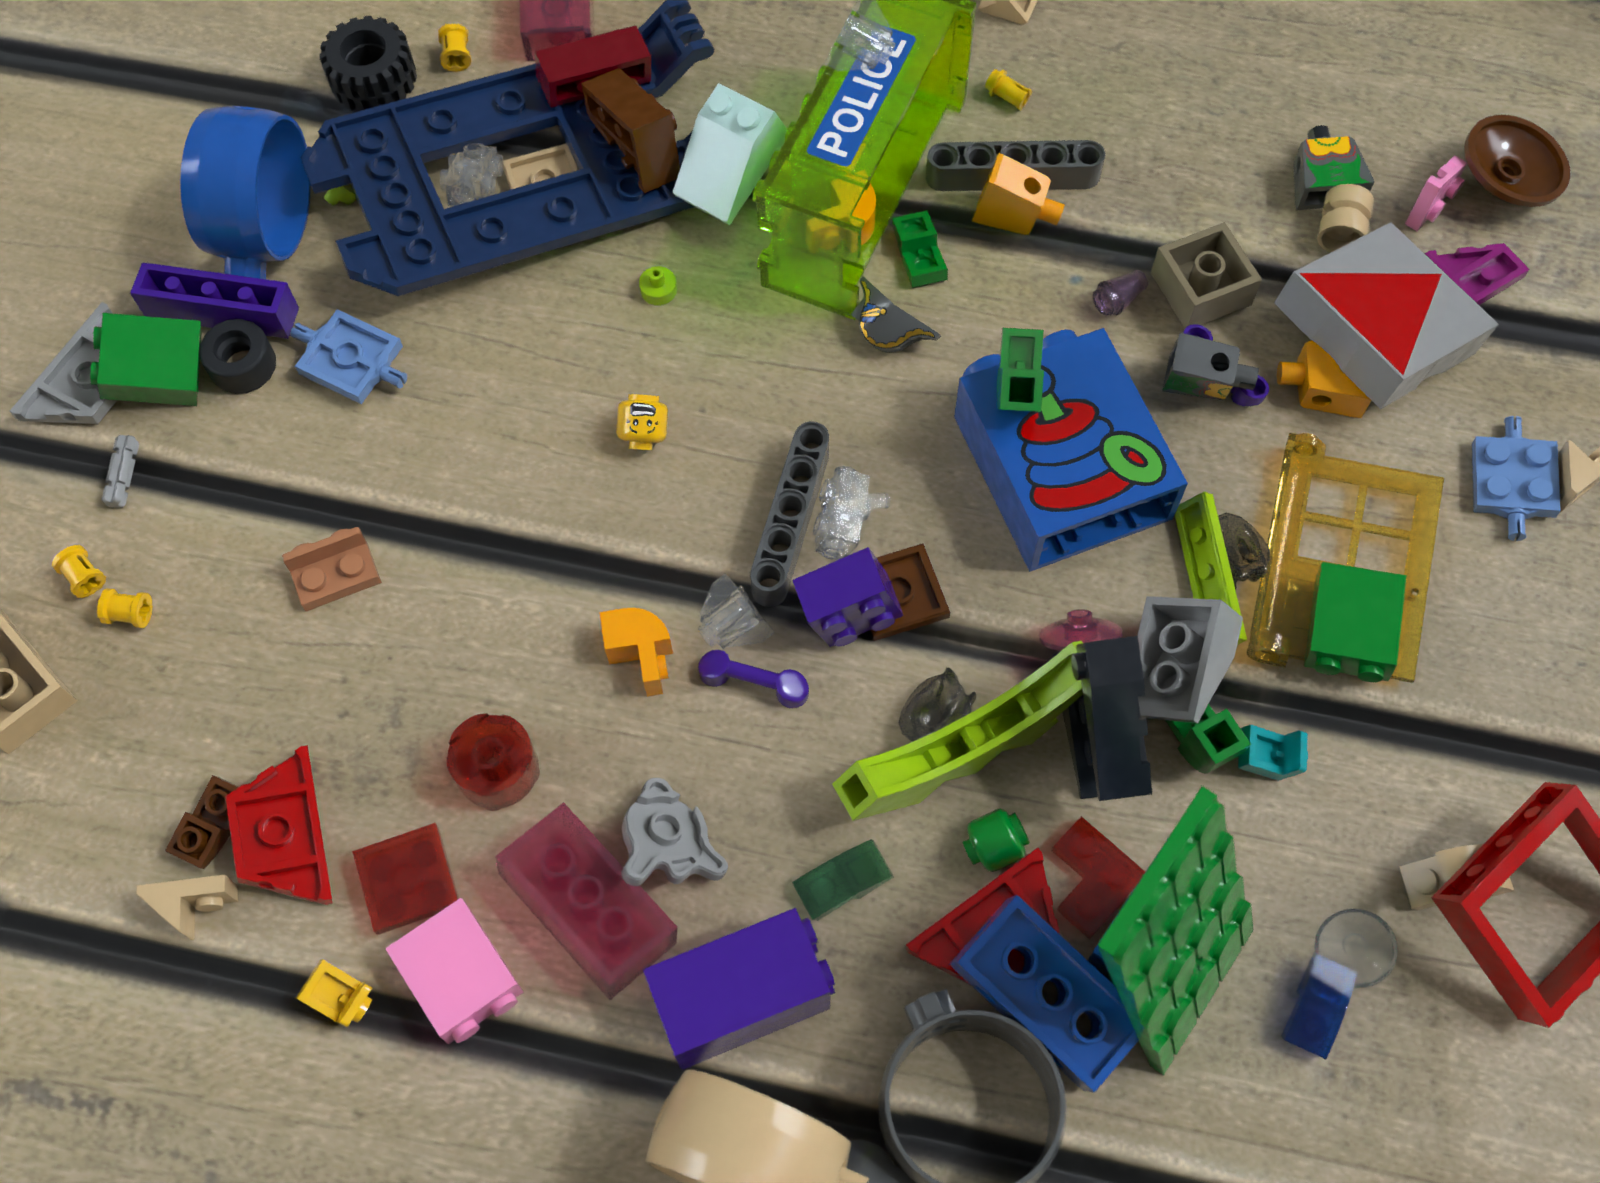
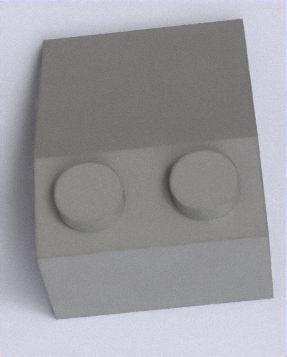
[1137,596,1243,723]

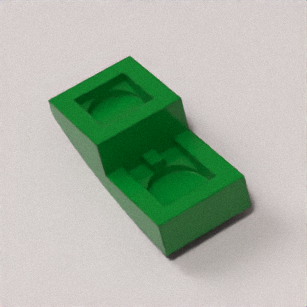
[892,211,948,288]

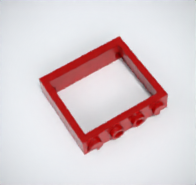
[1431,782,1600,1028]

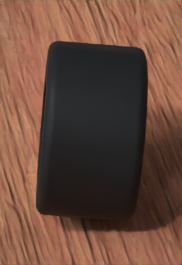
[199,319,276,394]

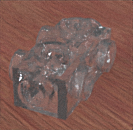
[440,143,503,206]
[813,466,890,560]

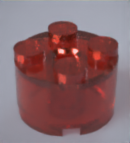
[446,713,540,811]

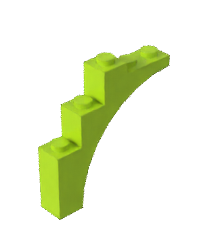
[832,641,1083,821]

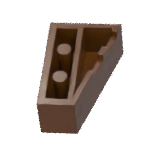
[581,68,680,193]

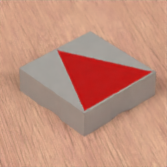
[1274,222,1499,409]

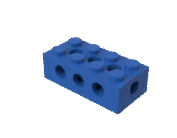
[949,895,1139,1093]

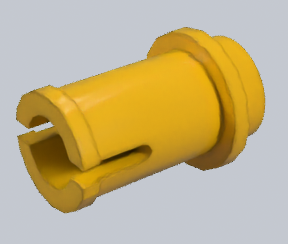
[985,69,1032,110]

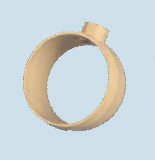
[646,1069,869,1183]

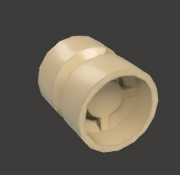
[1317,184,1374,253]

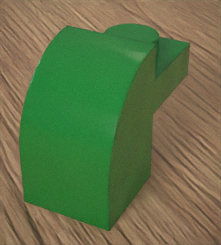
[997,327,1044,412]
[1165,704,1251,774]

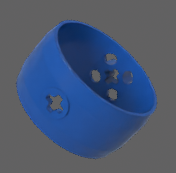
[180,106,311,279]

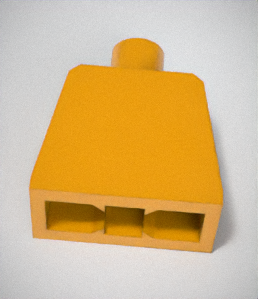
[972,153,1065,235]
[1277,340,1372,418]

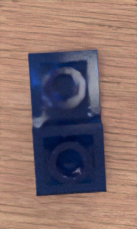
[1281,952,1358,1060]

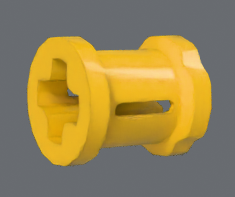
[438,24,472,72]
[52,545,106,598]
[97,588,153,628]

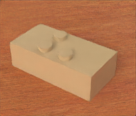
[0,608,78,754]

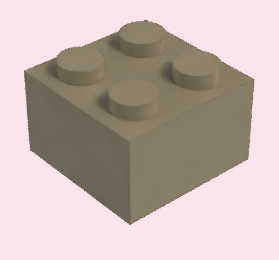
[1151,222,1262,328]

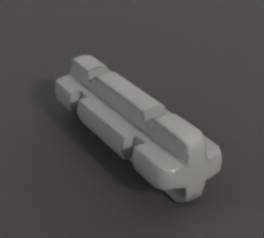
[102,435,139,508]

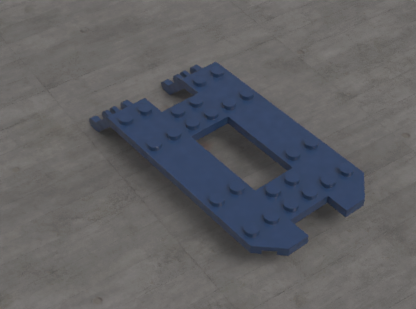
[301,0,714,296]

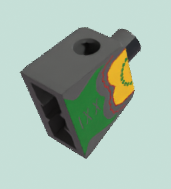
[1293,125,1374,210]
[1162,333,1259,400]

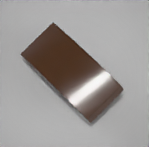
[165,775,239,869]

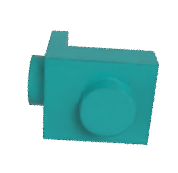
[1238,724,1308,781]

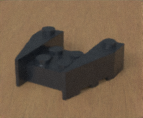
[1053,636,1152,801]

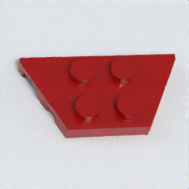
[225,745,333,905]
[905,848,1061,985]

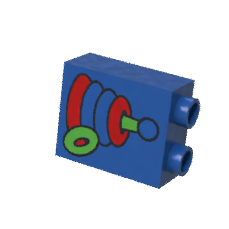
[954,328,1188,572]

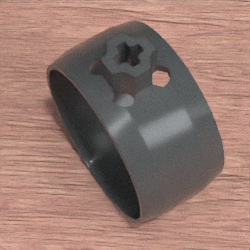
[878,989,1067,1183]

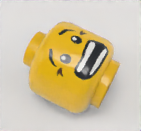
[616,394,668,450]

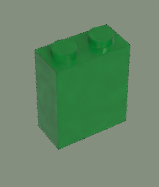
[90,313,201,406]
[1304,562,1407,683]

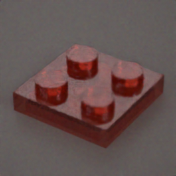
[352,823,459,935]

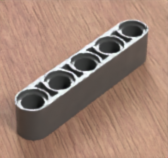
[925,140,1106,191]
[750,421,829,607]

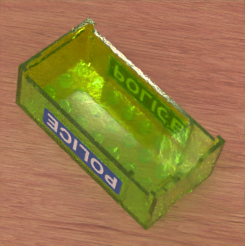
[753,0,977,321]

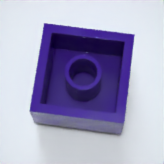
[792,547,904,647]

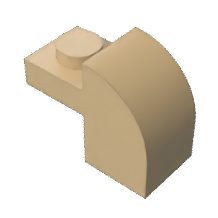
[1399,844,1514,910]

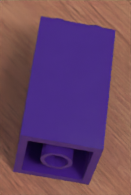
[643,908,835,1070]

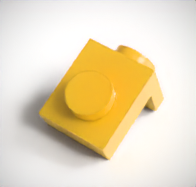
[296,959,372,1027]

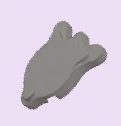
[621,778,728,886]

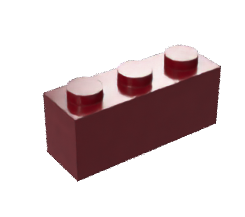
[535,25,651,108]

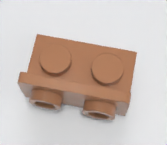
[282,527,382,611]

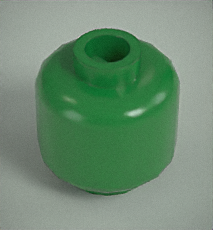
[963,809,1030,872]

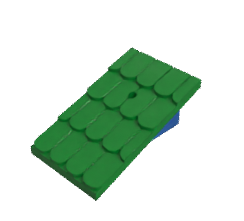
[1088,786,1254,1075]

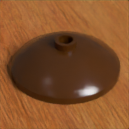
[1464,115,1570,207]

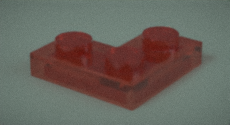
[1052,816,1145,939]

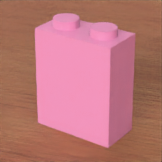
[385,898,523,1044]

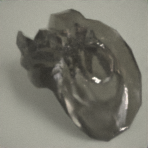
[1218,513,1271,590]
[898,667,976,742]

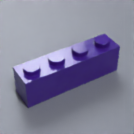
[130,262,299,339]

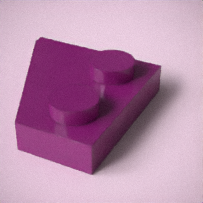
[1425,243,1530,305]

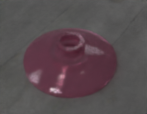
[1039,609,1123,651]

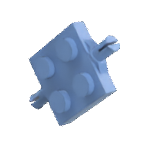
[291,309,407,404]
[1472,416,1561,541]

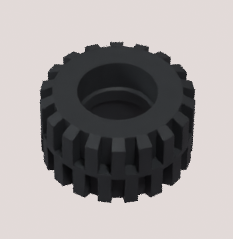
[319,16,417,111]

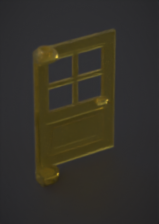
[1247,433,1444,683]

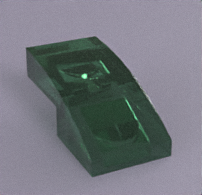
[792,839,894,921]

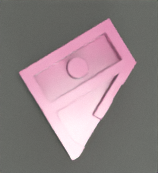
[1405,156,1467,231]

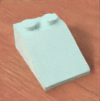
[672,83,790,226]

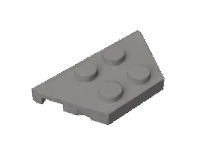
[10,302,117,424]

